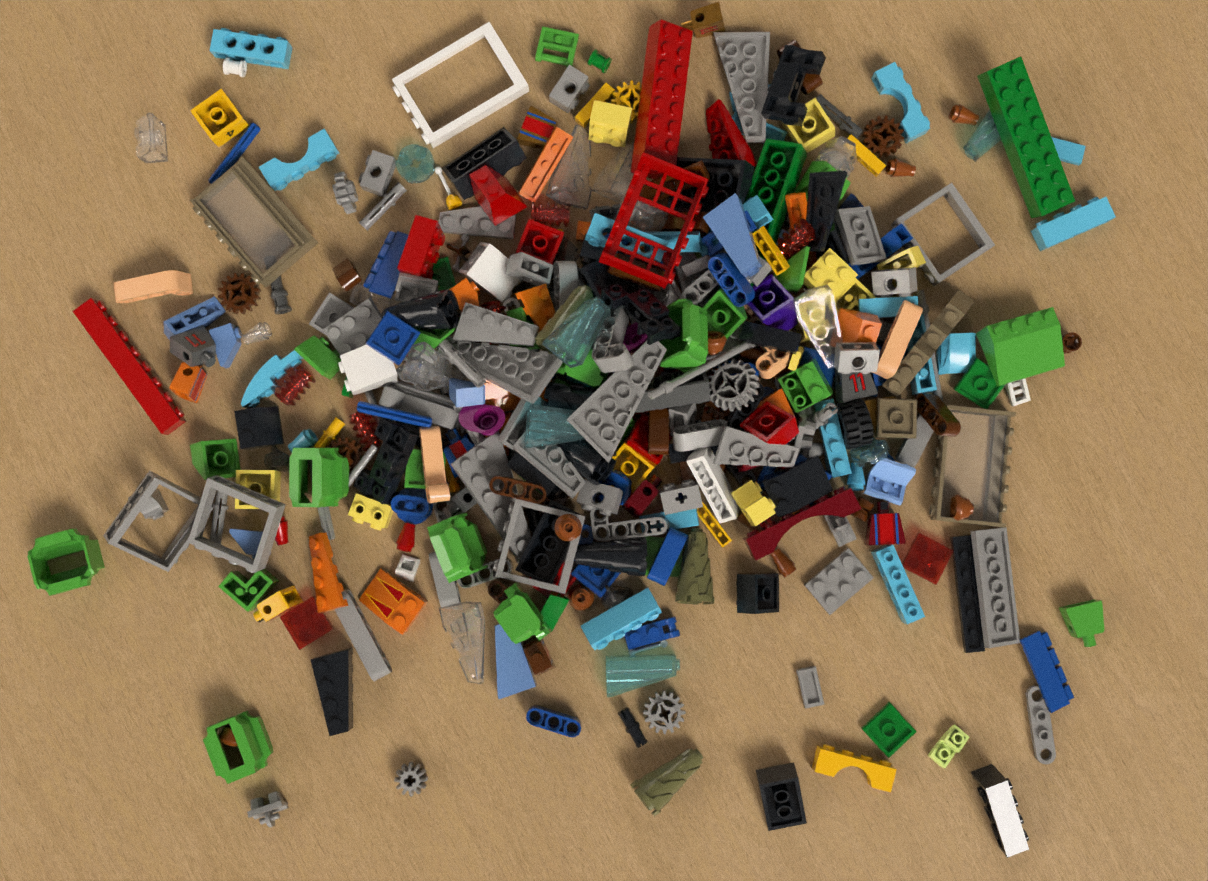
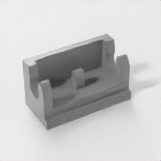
[395,272,438,302]

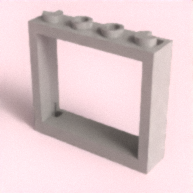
[891,183,995,286]
[103,470,213,572]
[188,475,286,573]
[493,499,585,594]

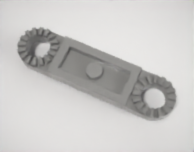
[1025,685,1056,764]

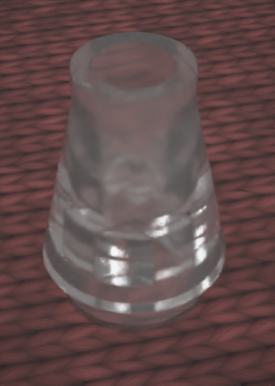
[241,322,272,345]

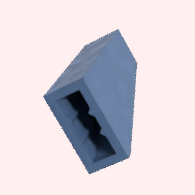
[703,193,762,278]
[495,624,537,699]

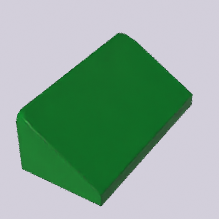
[541,591,570,632]

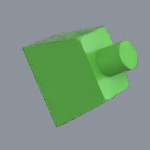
[1059,599,1104,647]

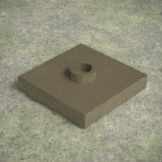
[876,398,917,439]

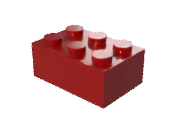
[397,215,445,279]

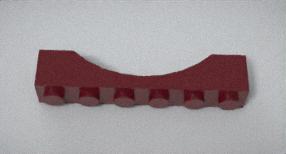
[743,486,861,561]

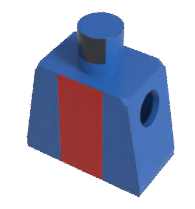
[443,428,475,478]

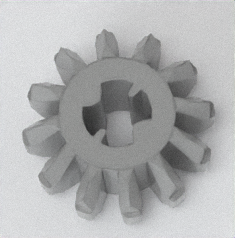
[394,762,428,796]

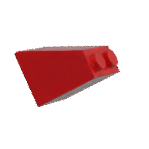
[469,165,527,226]

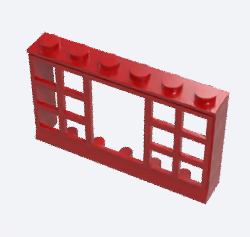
[599,152,709,289]

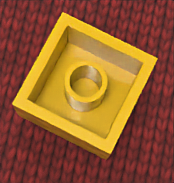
[190,89,249,147]

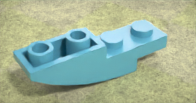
[241,350,304,409]

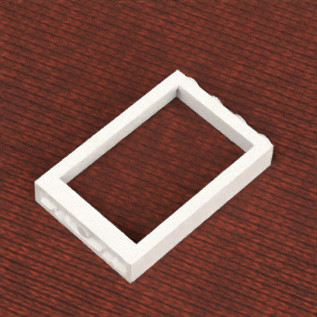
[392,22,529,148]

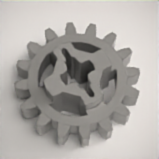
[332,171,358,214]
[643,690,686,734]

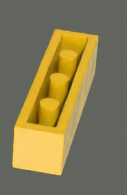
[575,83,615,128]
[842,134,886,177]
[752,225,790,276]
[697,502,732,548]

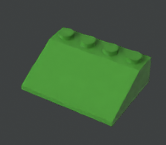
[976,307,1065,387]

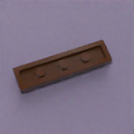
[639,161,710,207]

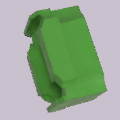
[659,298,708,372]
[555,344,610,389]
[289,448,349,507]
[427,513,488,583]
[27,528,105,596]
[493,582,551,644]
[203,711,273,784]

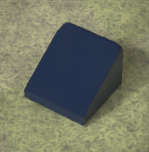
[838,193,864,209]

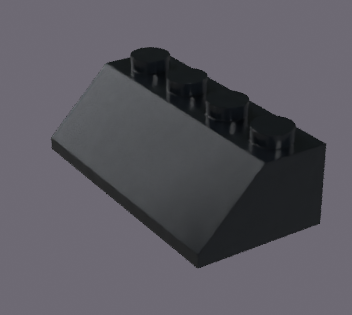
[442,127,527,200]
[515,500,586,583]

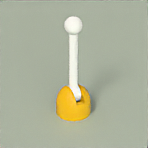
[435,167,462,210]

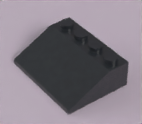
[666,157,754,214]

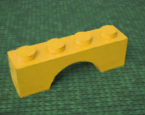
[812,744,897,793]

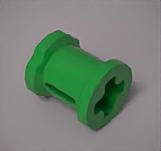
[587,49,612,74]

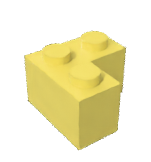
[877,246,926,297]
[825,277,876,319]
[730,480,776,526]

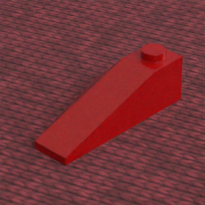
[706,99,757,169]

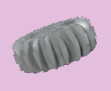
[708,359,760,412]

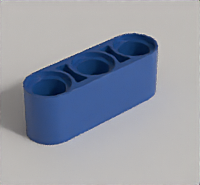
[708,253,755,307]
[647,527,688,586]
[526,705,581,737]

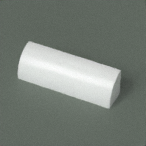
[686,447,740,523]

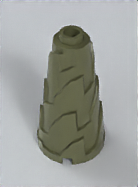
[535,285,593,360]
[675,528,714,605]
[630,748,704,817]

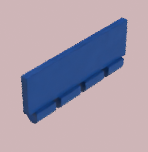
[363,231,408,299]
[1020,631,1074,713]

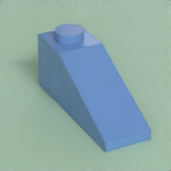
[164,296,225,340]

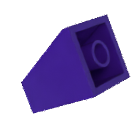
[741,274,798,331]

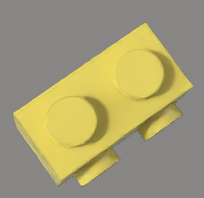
[348,493,394,531]

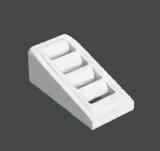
[1004,379,1031,406]

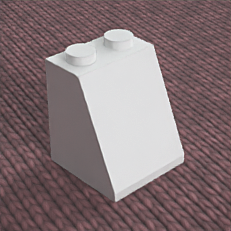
[458,242,522,302]
[338,345,397,396]

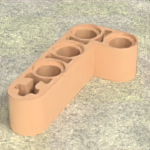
[113,270,193,303]
[872,300,923,379]
[743,304,791,379]
[419,425,450,503]

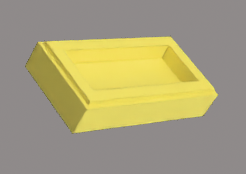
[788,346,804,371]

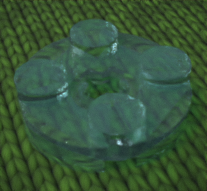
[396,144,435,184]
[850,437,890,467]

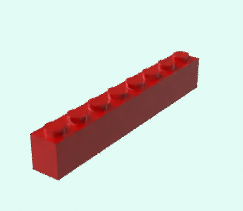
[72,298,186,435]

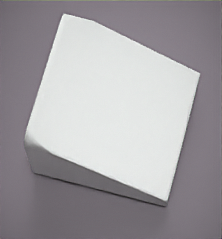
[395,554,420,582]

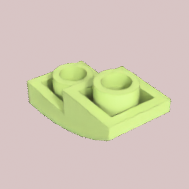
[927,724,970,768]

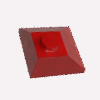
[515,219,565,264]
[740,401,799,445]

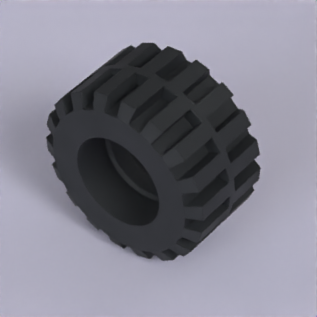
[836,398,873,450]

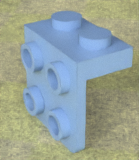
[863,457,916,506]

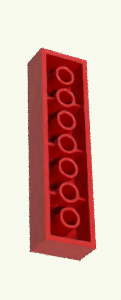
[631,19,693,179]

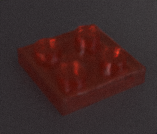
[902,533,954,585]
[280,596,334,650]

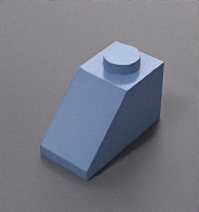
[209,323,242,368]
[229,529,271,559]

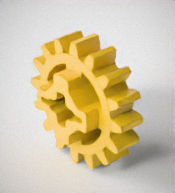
[611,80,641,123]

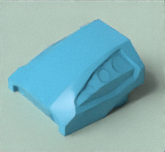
[936,333,977,375]

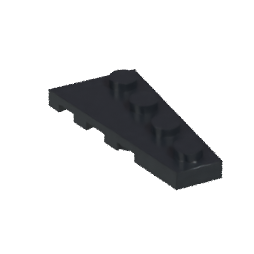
[804,171,847,252]

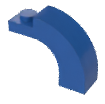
[848,223,913,279]

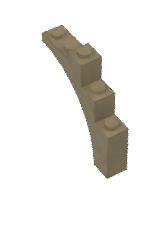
[882,290,974,398]

